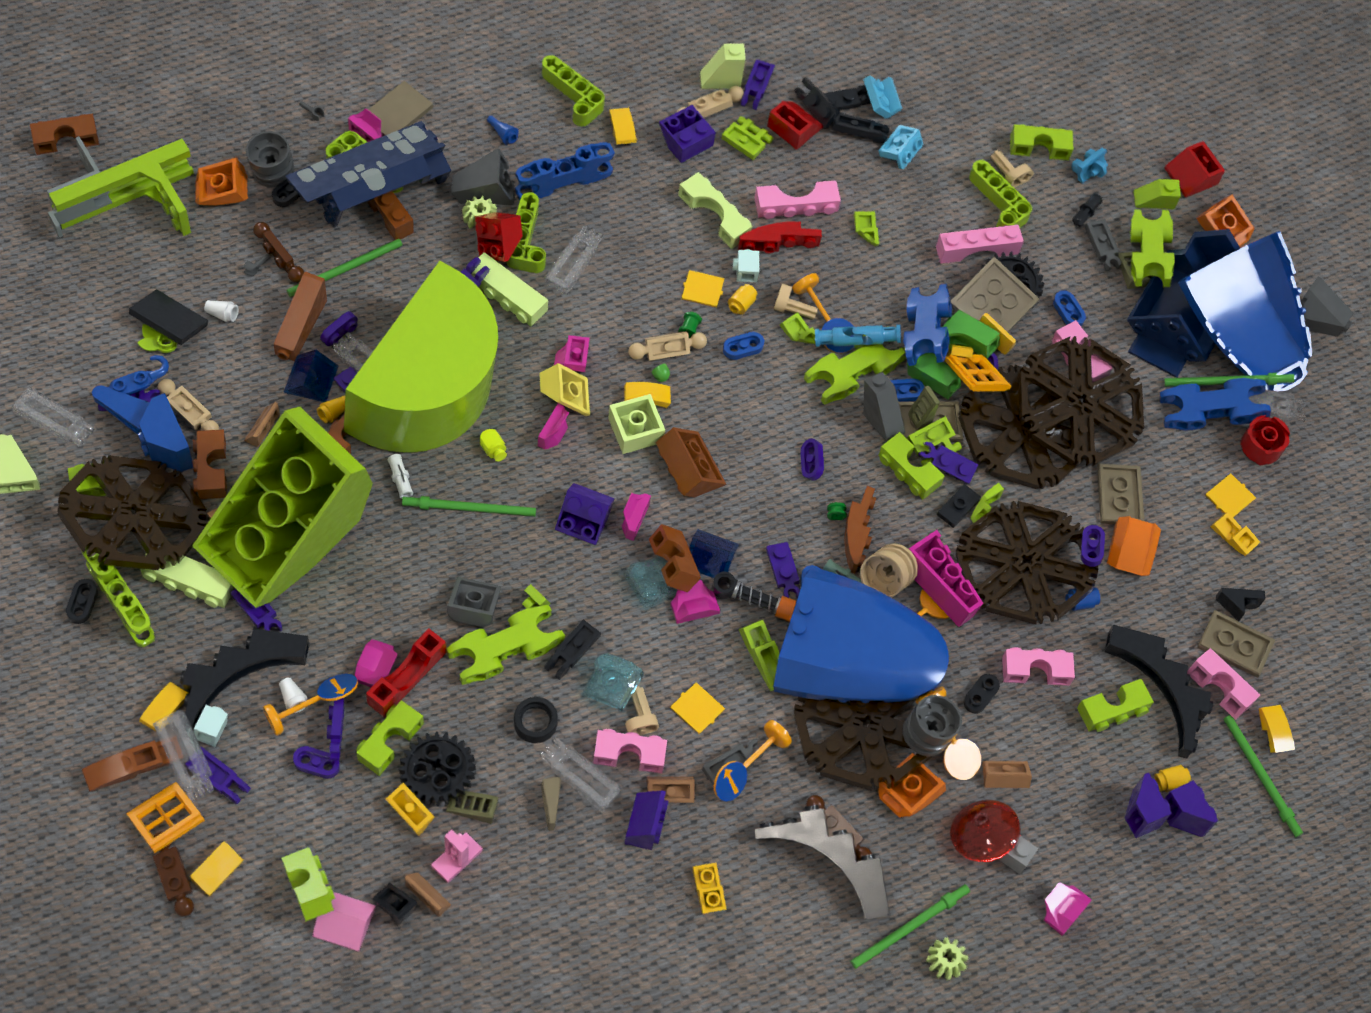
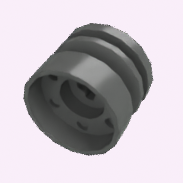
[246,131,295,187]
[902,695,962,757]

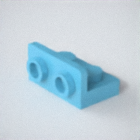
[863,75,902,119]
[878,125,923,169]

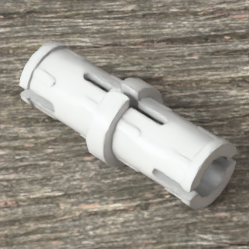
[387,454,413,499]

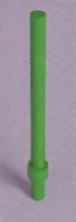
[287,239,403,297]
[1165,372,1294,387]
[402,496,536,517]
[1223,715,1303,837]
[850,884,970,969]

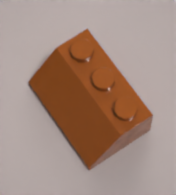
[655,427,726,497]

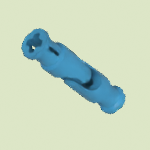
[815,325,901,347]

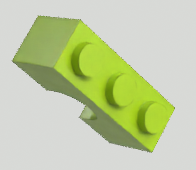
[1010,124,1073,161]
[878,432,945,500]
[1077,678,1154,732]
[356,700,424,776]
[282,847,335,921]

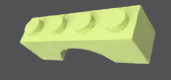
[678,172,752,249]

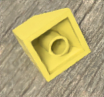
[539,363,590,416]

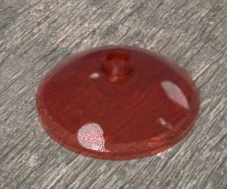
[950,800,1021,862]

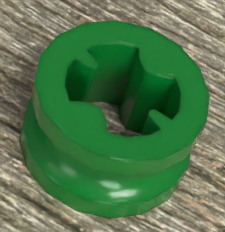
[827,502,847,520]

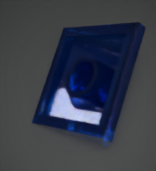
[284,349,339,402]
[689,529,739,582]

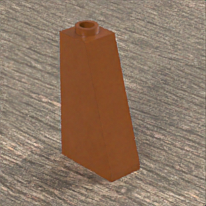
[274,272,327,361]

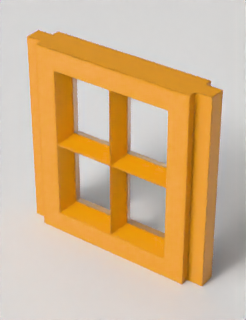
[945,354,1011,392]
[126,782,205,853]

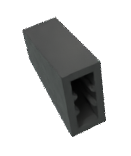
[863,372,905,442]

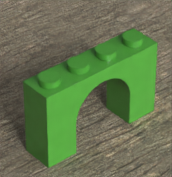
[907,310,1000,399]

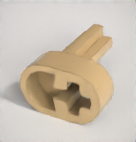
[990,150,1034,188]
[773,283,818,320]
[625,686,659,736]

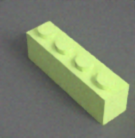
[472,252,548,326]
[140,553,235,608]

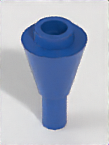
[487,115,519,145]

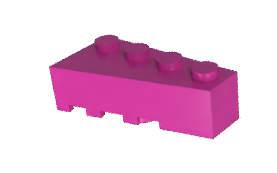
[909,530,983,627]

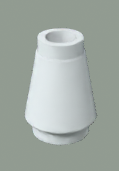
[204,300,239,323]
[279,678,307,713]

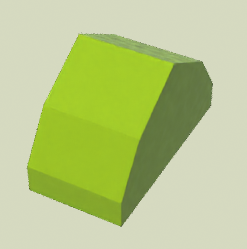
[192,407,373,608]

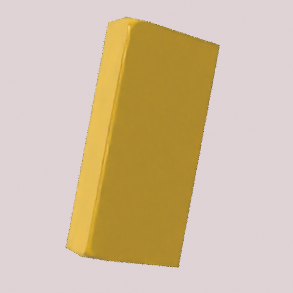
[979,313,1016,355]
[386,783,435,836]
[190,841,244,897]

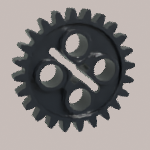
[978,252,1044,308]
[398,732,476,807]

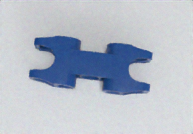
[515,142,615,201]
[903,284,952,366]
[1159,378,1271,431]

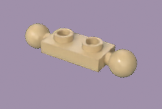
[677,86,744,118]
[629,332,707,361]
[158,379,219,431]

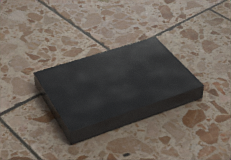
[129,289,208,345]

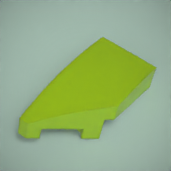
[853,211,879,246]
[780,312,815,344]
[970,483,1004,523]

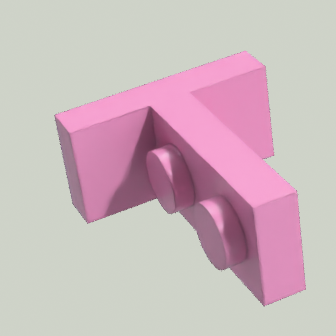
[431,830,483,883]

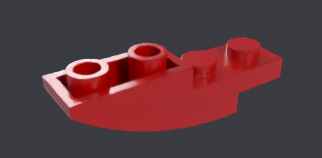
[738,222,822,254]

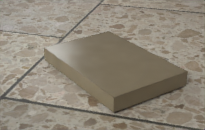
[368,81,433,136]
[898,402,963,442]
[1097,463,1145,524]
[1197,610,1275,678]

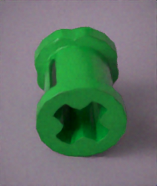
[678,312,702,338]

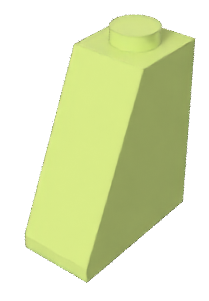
[700,44,745,89]
[0,434,40,494]

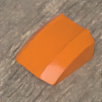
[195,158,248,205]
[1196,195,1254,247]
[1107,516,1161,576]
[878,753,946,817]

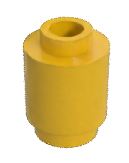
[728,284,757,315]
[1154,765,1191,793]

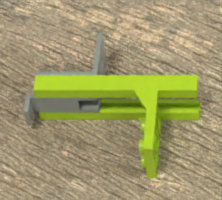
[47,137,194,238]

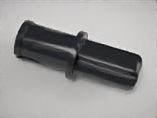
[1072,193,1103,227]

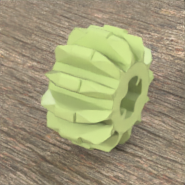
[462,195,497,229]
[926,937,968,980]

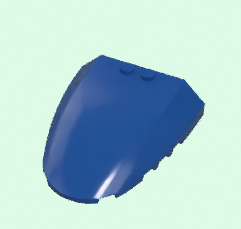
[1178,231,1312,392]
[773,567,949,703]

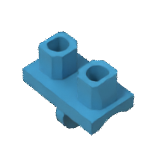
[1072,148,1108,183]

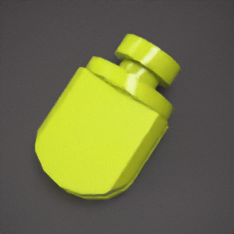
[480,429,507,461]

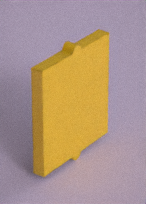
[682,270,724,308]
[1205,473,1256,517]
[670,682,725,734]

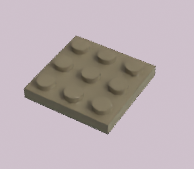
[950,257,1040,332]

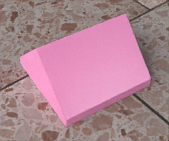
[313,892,376,952]

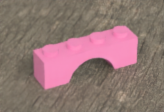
[754,181,841,219]
[936,225,1024,264]

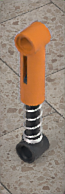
[712,572,797,622]

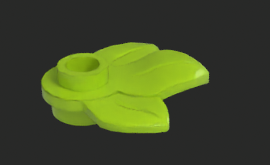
[138,324,177,353]

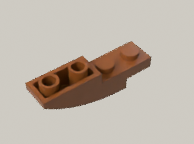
[844,486,876,574]
[82,736,184,792]

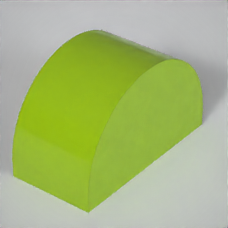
[344,261,498,452]

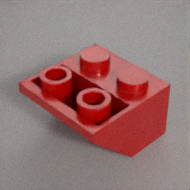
[767,101,823,150]
[1164,141,1225,198]
[475,212,523,262]

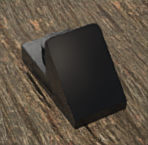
[1216,588,1266,621]
[372,882,418,926]

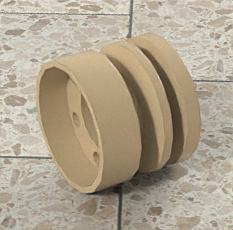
[860,543,918,598]

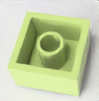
[608,394,665,454]

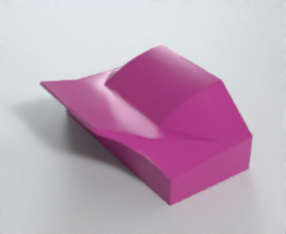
[348,108,382,142]
[554,335,590,372]
[538,403,569,450]
[621,493,651,541]
[671,580,720,624]
[355,639,398,687]
[1044,882,1092,936]

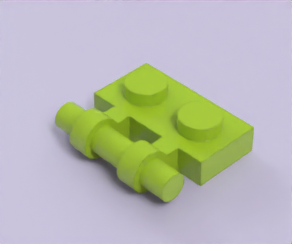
[721,116,774,160]
[907,416,962,466]

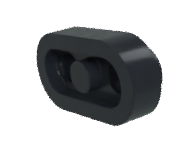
[272,179,301,207]
[66,579,98,624]
[964,674,1000,714]

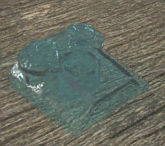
[623,556,678,610]
[582,653,644,712]

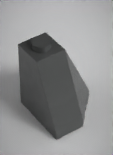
[450,149,515,205]
[1301,276,1354,337]

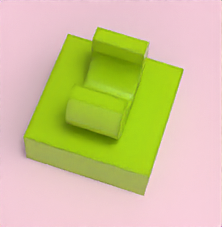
[522,584,550,609]

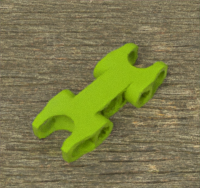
[1130,209,1175,287]
[804,335,906,405]
[81,548,155,648]
[446,605,565,685]

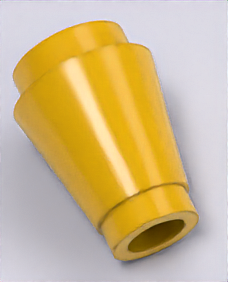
[317,395,345,423]

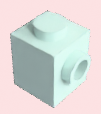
[733,249,759,283]
[193,705,228,747]

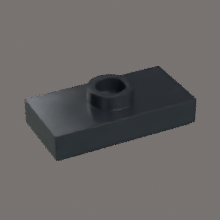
[937,484,981,528]

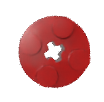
[1240,415,1290,465]

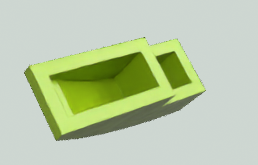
[739,620,780,691]

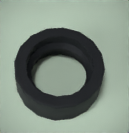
[514,697,558,743]

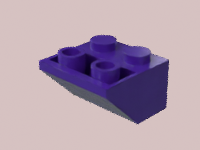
[659,105,716,163]
[555,483,615,545]
[1125,772,1172,838]
[1164,780,1218,837]
[624,790,669,850]

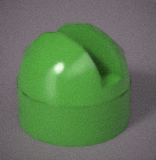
[651,363,670,382]

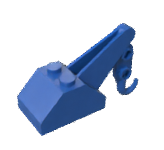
[92,355,193,472]

